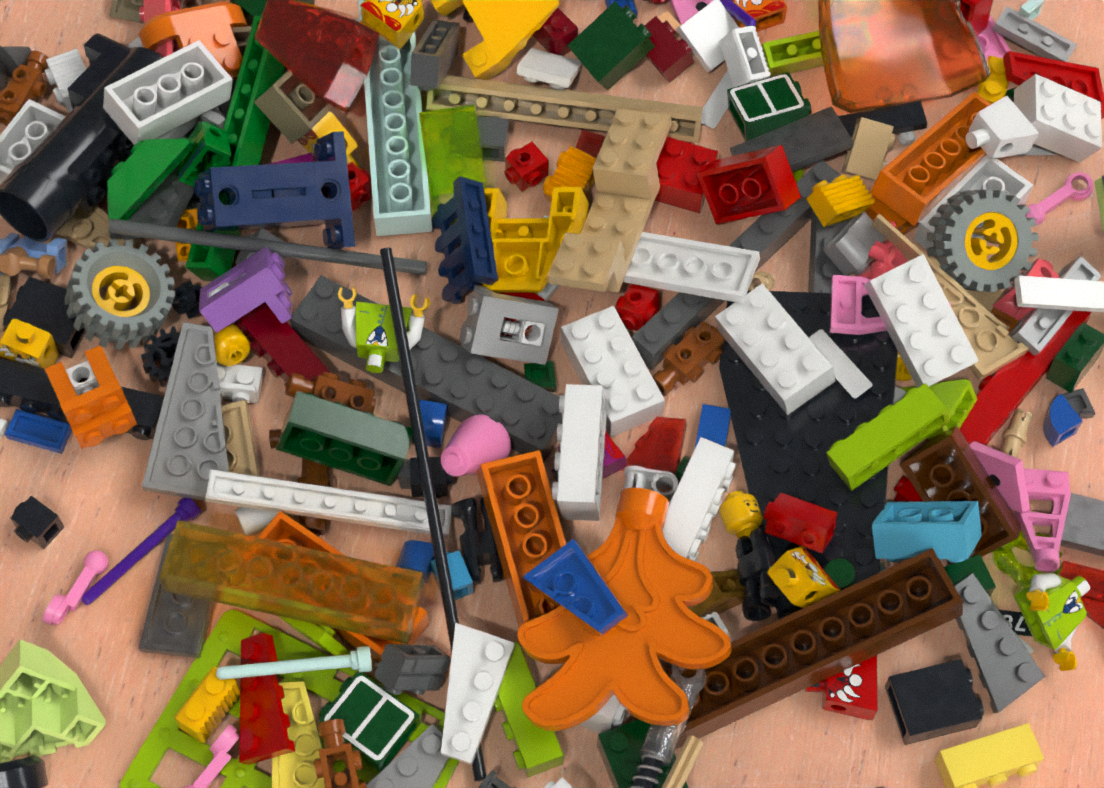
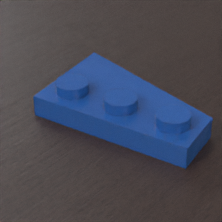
[523,539,628,635]

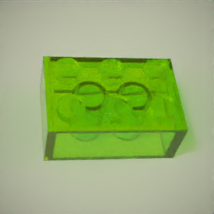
[419,104,488,199]

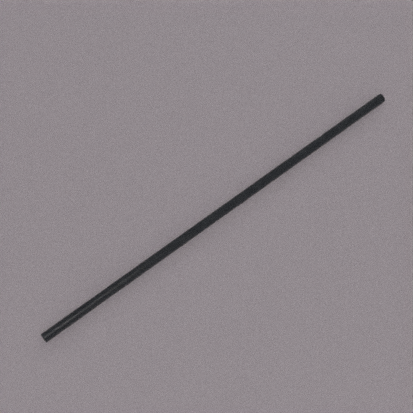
[380,247,487,782]

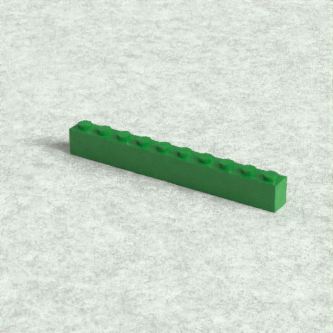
[185,15,294,281]

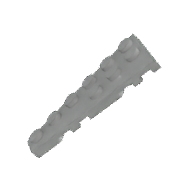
[142,322,229,501]

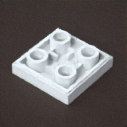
[676,0,739,73]
[516,48,582,90]

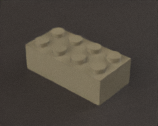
[254,34,364,144]

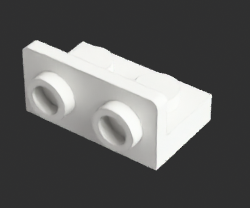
[217,363,264,404]

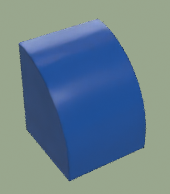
[1043,394,1083,447]
[412,400,448,448]
[393,540,435,583]

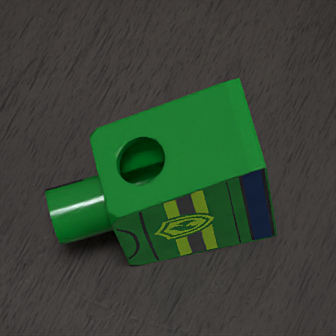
[178,121,231,187]

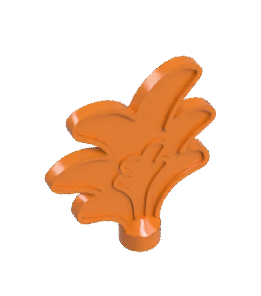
[517,487,732,731]

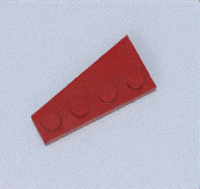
[1003,51,1104,120]
[239,633,296,765]

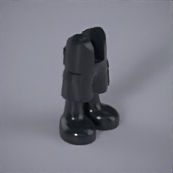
[451,497,503,585]
[735,527,792,621]

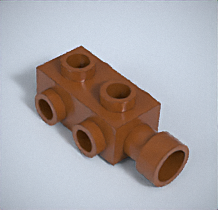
[0,50,48,126]
[652,321,725,396]
[285,372,376,414]
[314,719,367,788]

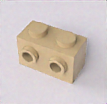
[841,117,895,181]

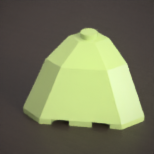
[0,639,106,763]

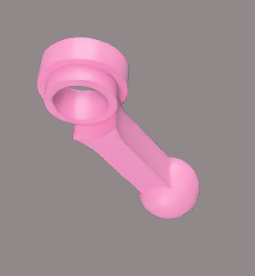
[1025,172,1094,225]
[42,550,109,626]
[182,724,240,788]

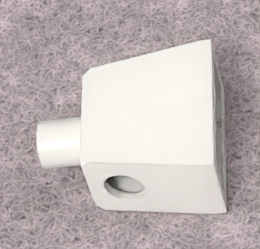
[966,96,1039,159]

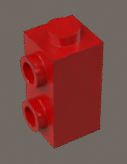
[763,492,838,553]

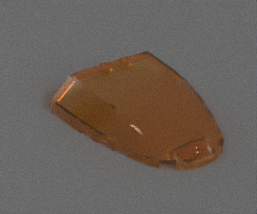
[818,0,991,113]

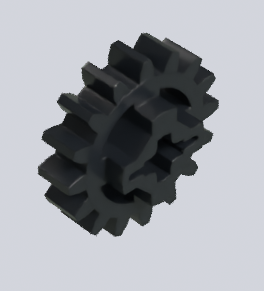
[141,326,180,388]

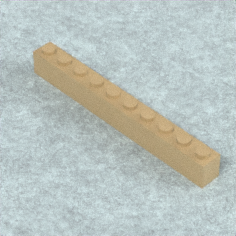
[426,75,703,143]

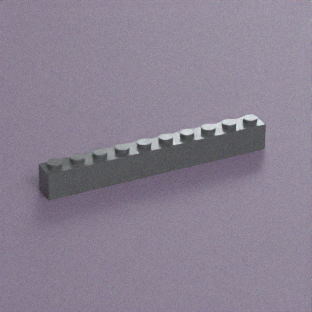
[632,160,841,370]

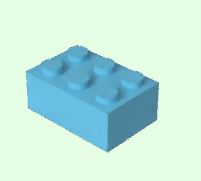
[872,501,982,563]

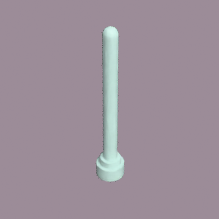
[216,646,372,680]

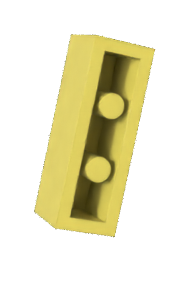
[934,723,1044,788]

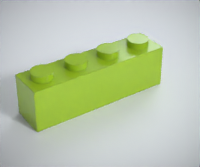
[761,20,872,77]
[826,383,950,491]
[494,641,564,778]

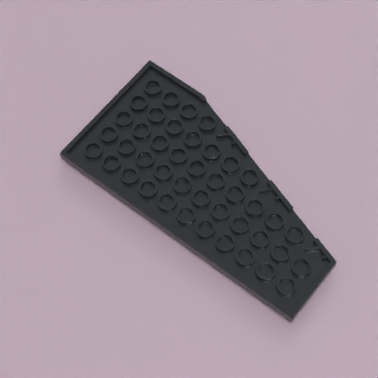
[719,290,898,619]

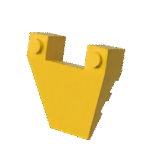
[430,0,560,80]
[483,187,589,292]

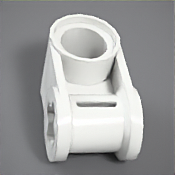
[619,465,678,504]

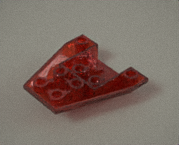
[255,0,380,112]

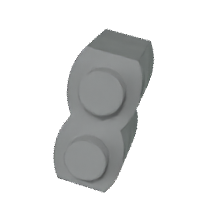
[823,211,886,276]

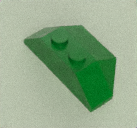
[107,138,198,220]

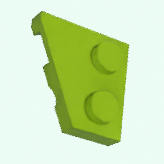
[280,608,350,656]

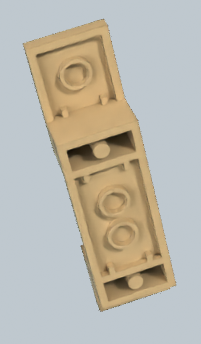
[547,109,672,293]

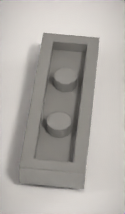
[992,6,1077,62]

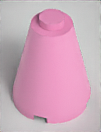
[441,415,511,476]

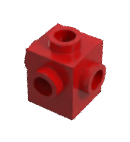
[504,141,549,191]
[347,162,372,212]
[615,284,660,331]

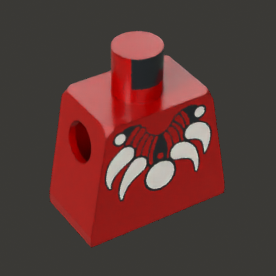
[805,655,878,720]

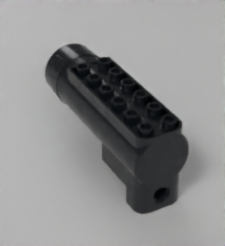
[0,33,164,242]

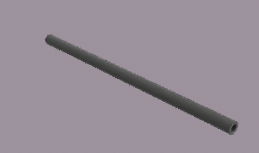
[108,218,427,275]

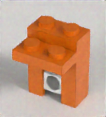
[45,345,137,449]

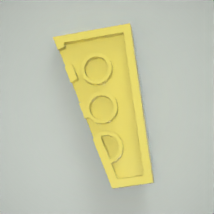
[272,681,325,788]

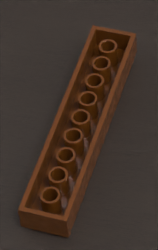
[666,548,963,749]

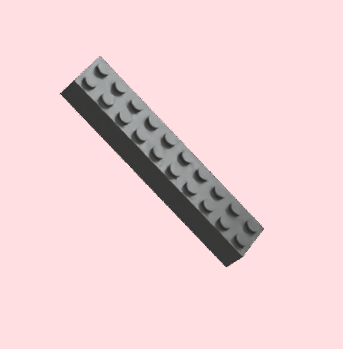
[290,275,562,463]

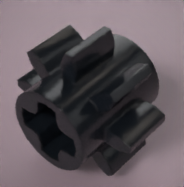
[172,281,202,319]

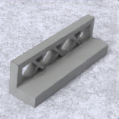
[1009,256,1102,356]

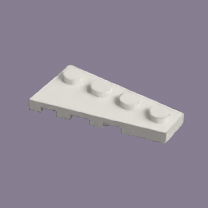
[441,623,515,765]

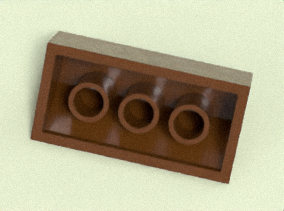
[899,426,1021,558]

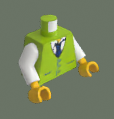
[338,286,431,373]
[1014,573,1090,671]

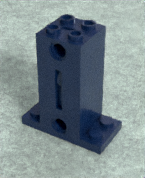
[194,131,355,250]

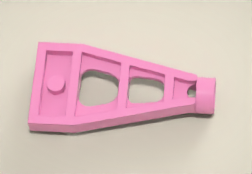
[830,275,951,335]
[1013,468,1071,573]

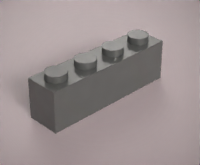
[410,20,460,91]

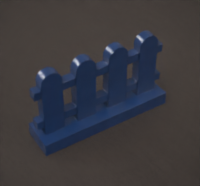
[432,176,498,304]

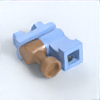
[0,233,67,278]

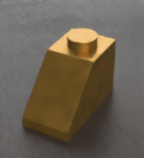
[687,570,745,617]

